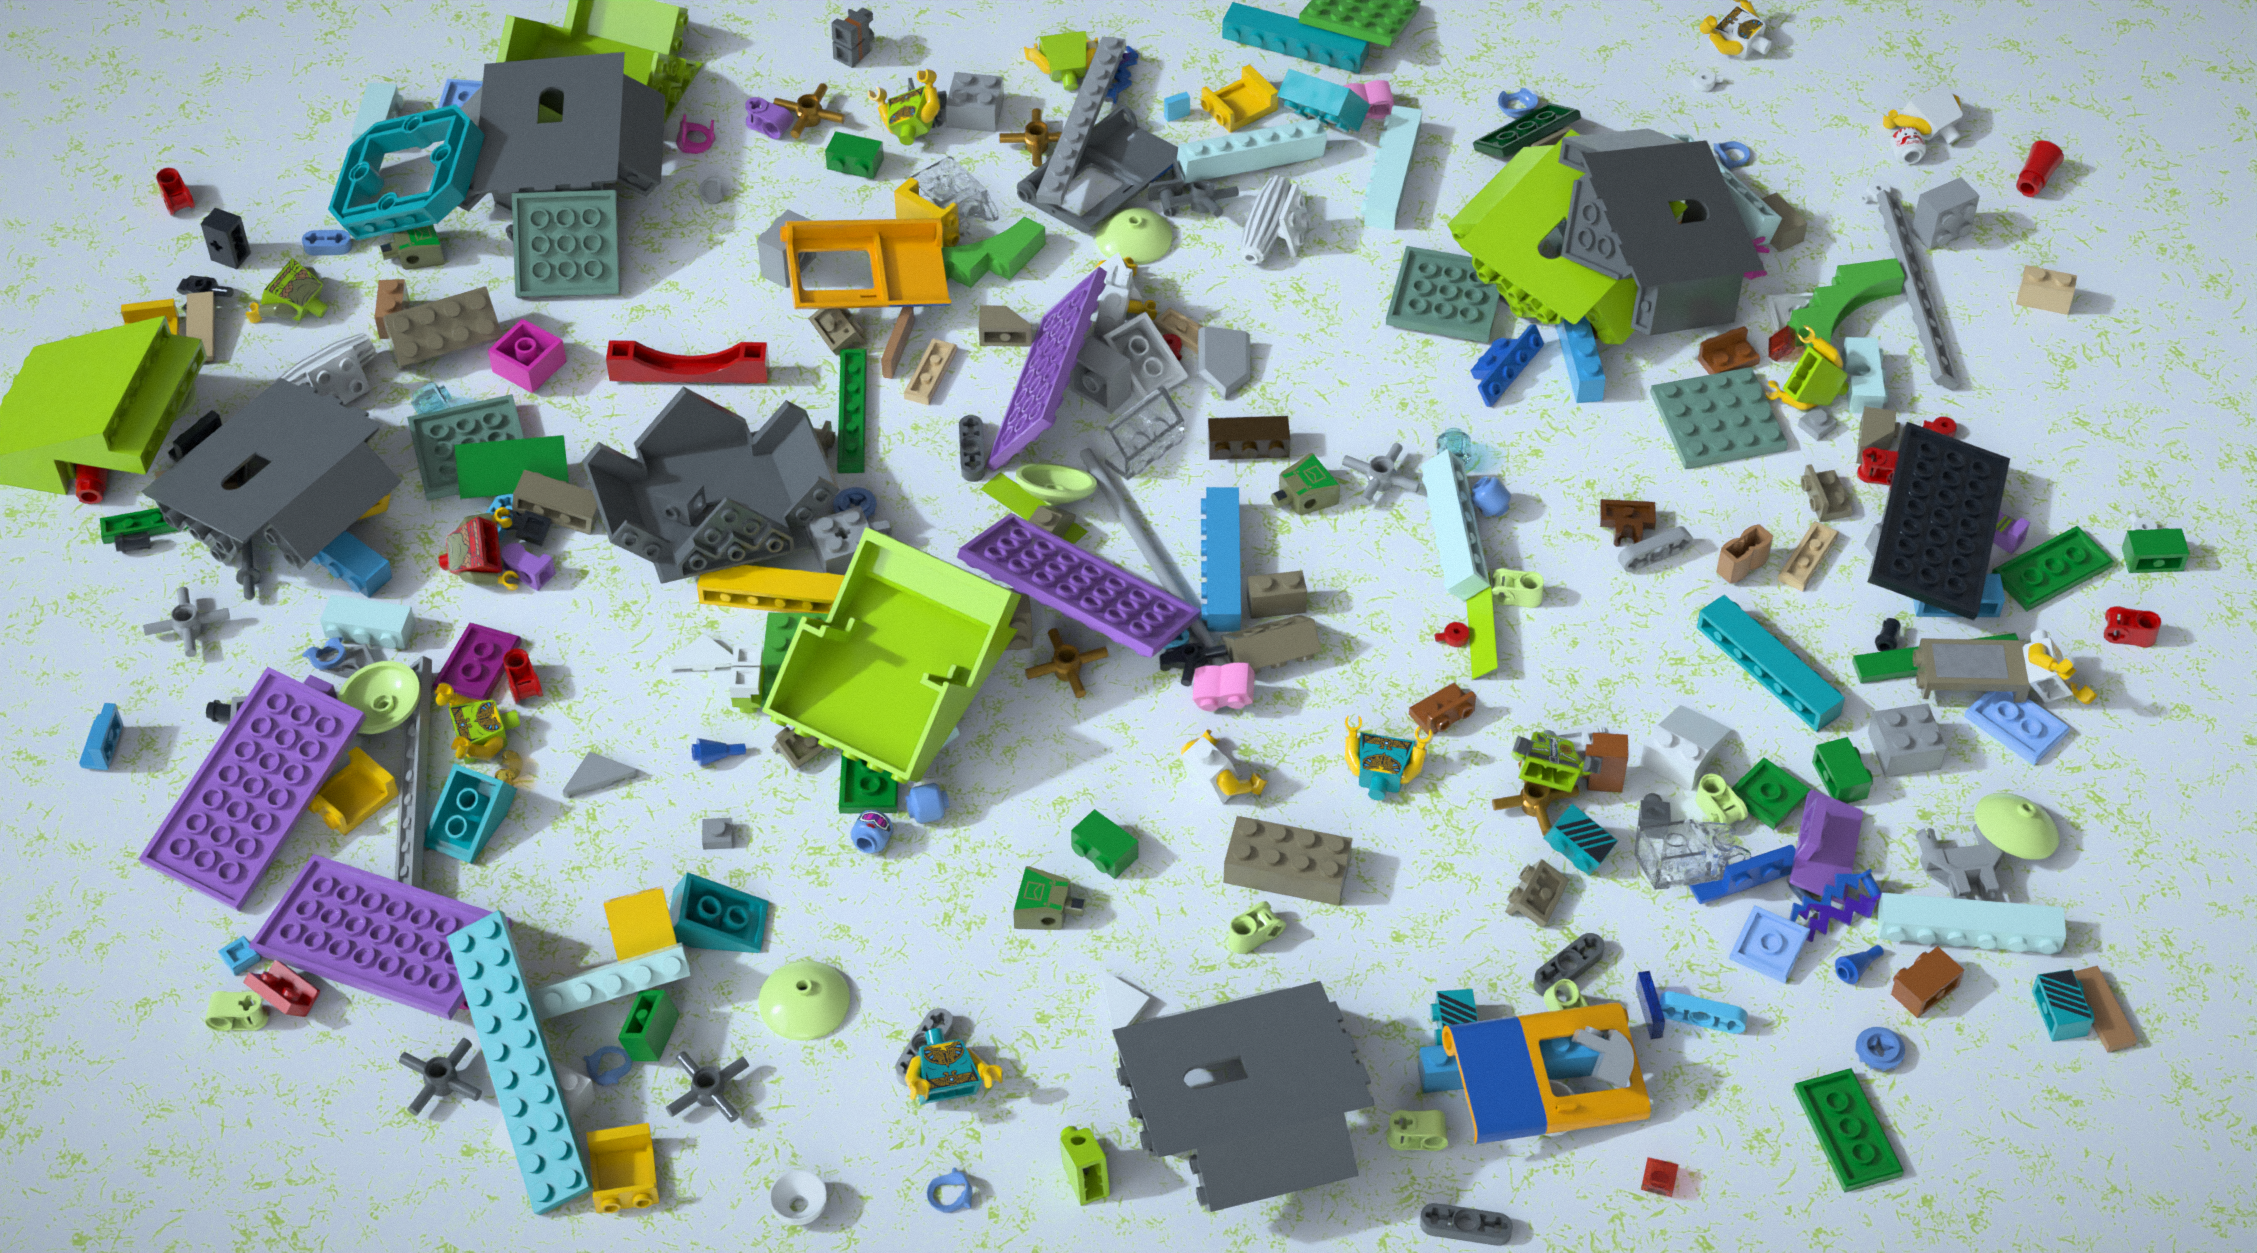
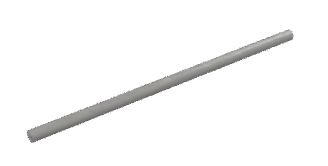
[1080,448,1229,666]

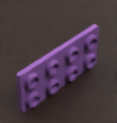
[1789,790,1863,904]

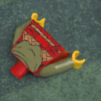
[438,507,519,591]

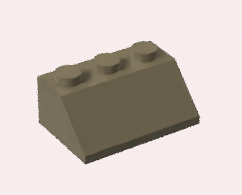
[1220,615,1322,674]

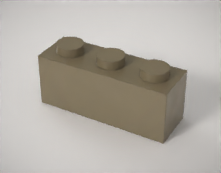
[512,470,600,535]

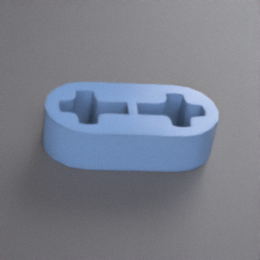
[302,230,352,256]

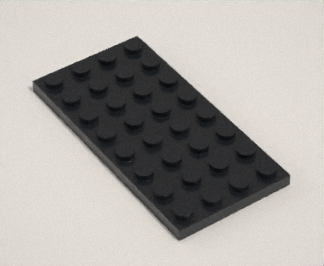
[1867,422,2010,621]

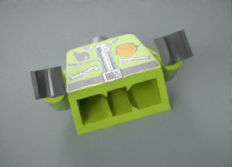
[1511,730,1603,793]

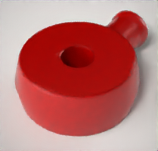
[1162,334,1182,361]
[1923,416,1957,438]
[1434,622,1470,647]

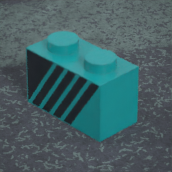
[1543,803,1618,876]
[2032,969,2094,1042]
[1430,989,1478,1046]

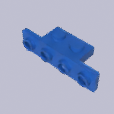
[1470,324,1544,407]
[1687,845,1796,904]

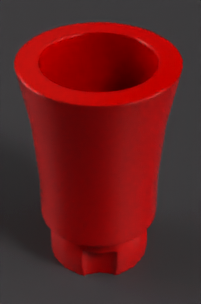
[2016,140,2064,197]
[75,463,109,504]

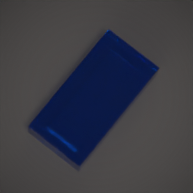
[1635,971,1665,1040]

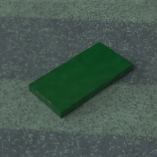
[1473,103,1581,158]

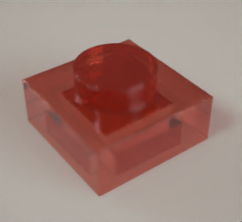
[1768,325,1795,362]
[1641,1157,1679,1197]

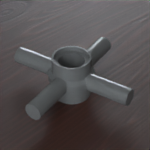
[1166,181,1239,217]
[399,1038,482,1116]
[666,1051,749,1123]

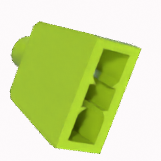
[1059,1126,1110,1206]

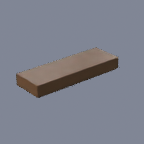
[881,307,915,379]
[2073,965,2138,1053]

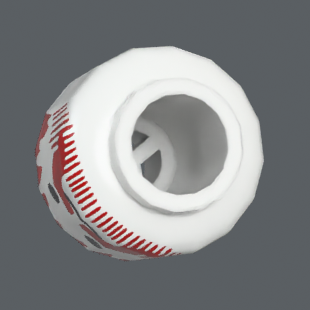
[1890,127,1926,164]

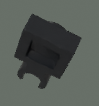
[502,509,552,546]

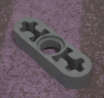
[959,415,985,482]
[1533,933,1604,996]
[1420,1203,1513,1246]

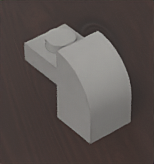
[1571,1026,1634,1088]

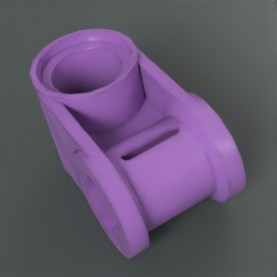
[745,97,794,139]

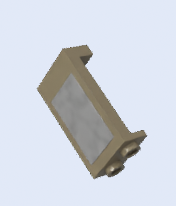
[1913,638,2031,703]

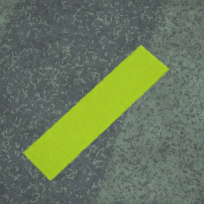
[980,472,1089,544]
[1466,572,1498,680]

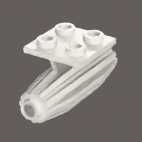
[1239,175,1311,264]
[271,333,377,406]

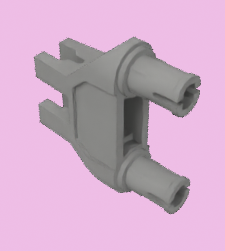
[1916,824,2005,902]

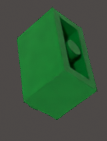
[825,131,884,180]
[2121,528,2190,573]
[1812,737,1873,804]
[1071,809,1138,879]
[618,990,680,1061]

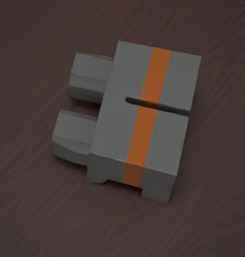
[831,7,874,68]

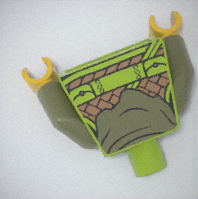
[245,258,329,323]

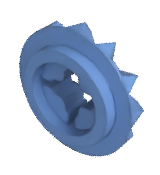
[833,487,877,520]
[1855,1027,1905,1072]

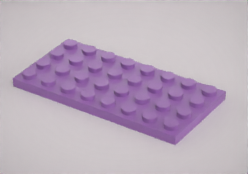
[985,266,1107,471]
[957,513,1201,658]
[138,666,367,912]
[248,854,513,1020]

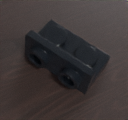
[168,410,222,462]

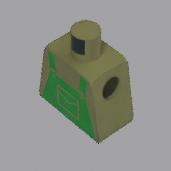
[380,225,445,270]
[1271,453,1340,515]
[1013,866,1086,930]

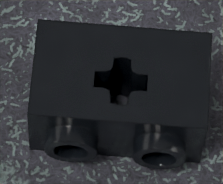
[201,208,251,270]

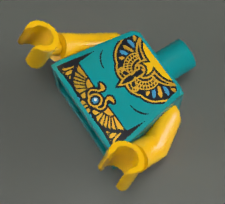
[1344,715,1433,801]
[905,1028,1003,1105]

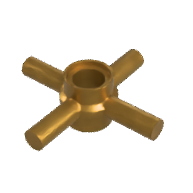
[773,83,845,139]
[999,108,1062,167]
[1025,628,1109,698]
[1492,761,1579,836]

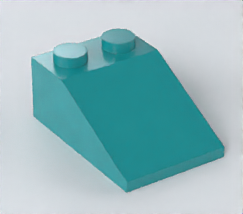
[423,763,517,864]
[669,872,769,953]

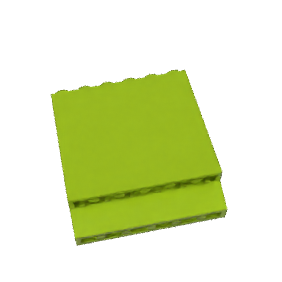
[0,315,207,495]
[762,527,1021,784]

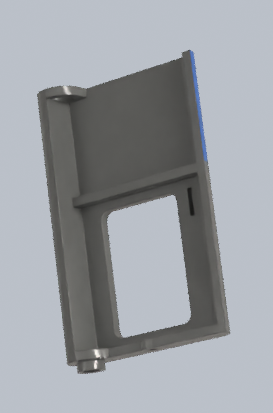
[1017,105,1178,233]

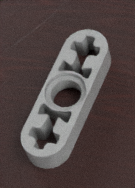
[1617,526,1693,572]
[895,1008,953,1086]

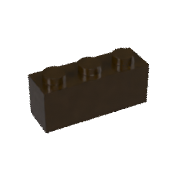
[1207,416,1290,460]

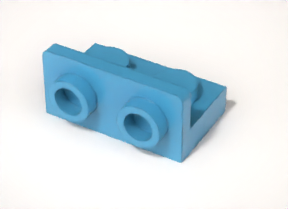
[79,703,123,770]

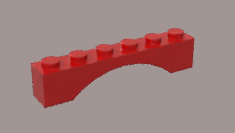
[606,340,770,383]

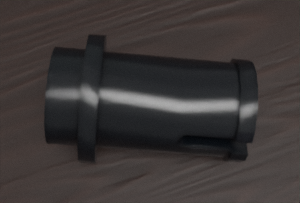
[115,531,151,554]
[1875,618,1901,652]
[206,700,231,722]

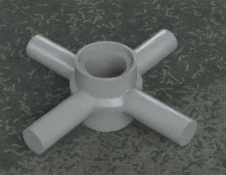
[1342,443,1421,505]
[143,587,230,657]

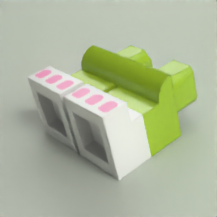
[729,645,765,713]

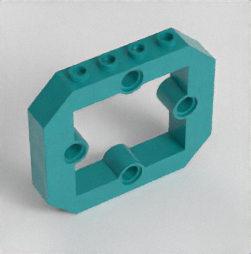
[328,104,485,241]

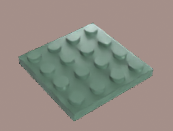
[512,190,620,298]
[1386,246,1500,343]
[1650,367,1788,469]
[407,394,524,501]

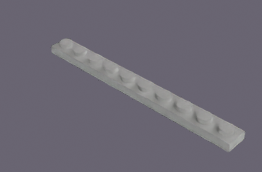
[1036,36,1126,205]
[1876,190,1959,390]
[395,656,433,889]

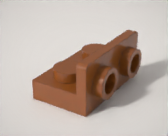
[1698,326,1760,375]
[1409,682,1476,736]

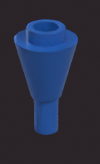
[691,738,746,766]
[1835,945,1884,984]

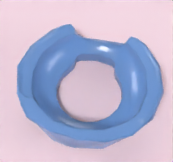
[1498,88,1538,118]

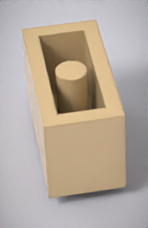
[2016,265,2077,315]

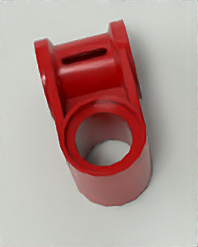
[156,167,195,216]
[1857,447,1898,485]
[2103,606,2161,648]
[503,648,543,705]

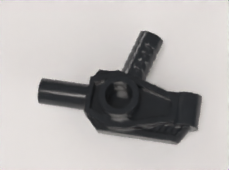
[176,275,234,313]
[1159,642,1228,687]

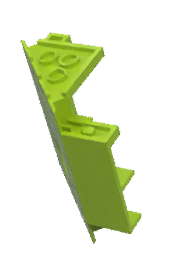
[496,0,704,124]
[1447,129,1688,345]

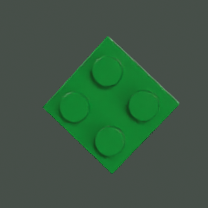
[1731,757,1811,830]

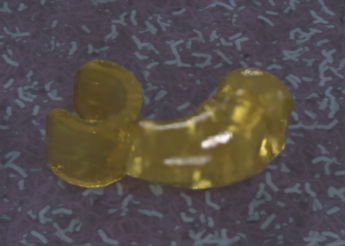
[495,749,523,786]

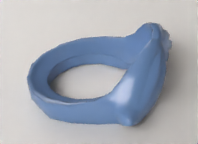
[1713,141,1750,170]
[302,637,347,670]
[583,1046,632,1086]
[927,1167,972,1213]

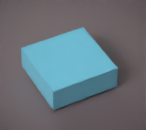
[1164,91,1190,122]
[218,936,261,976]

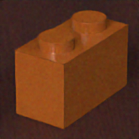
[1582,732,1628,793]
[1891,946,1964,1018]

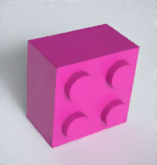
[488,319,567,394]

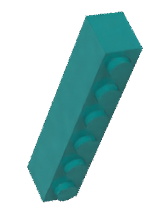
[1222,2,1369,74]
[1697,594,1845,732]

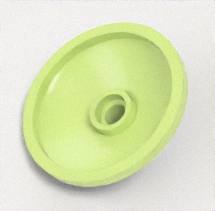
[1096,207,1172,265]
[1015,463,1097,506]
[337,661,421,734]
[1974,792,2060,860]
[759,961,850,1041]

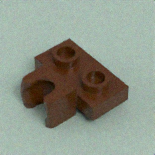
[1599,499,1656,547]

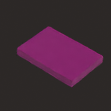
[432,622,522,700]

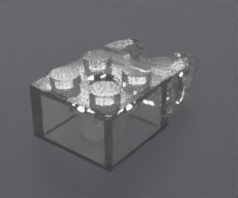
[909,156,999,237]
[1634,819,1751,890]

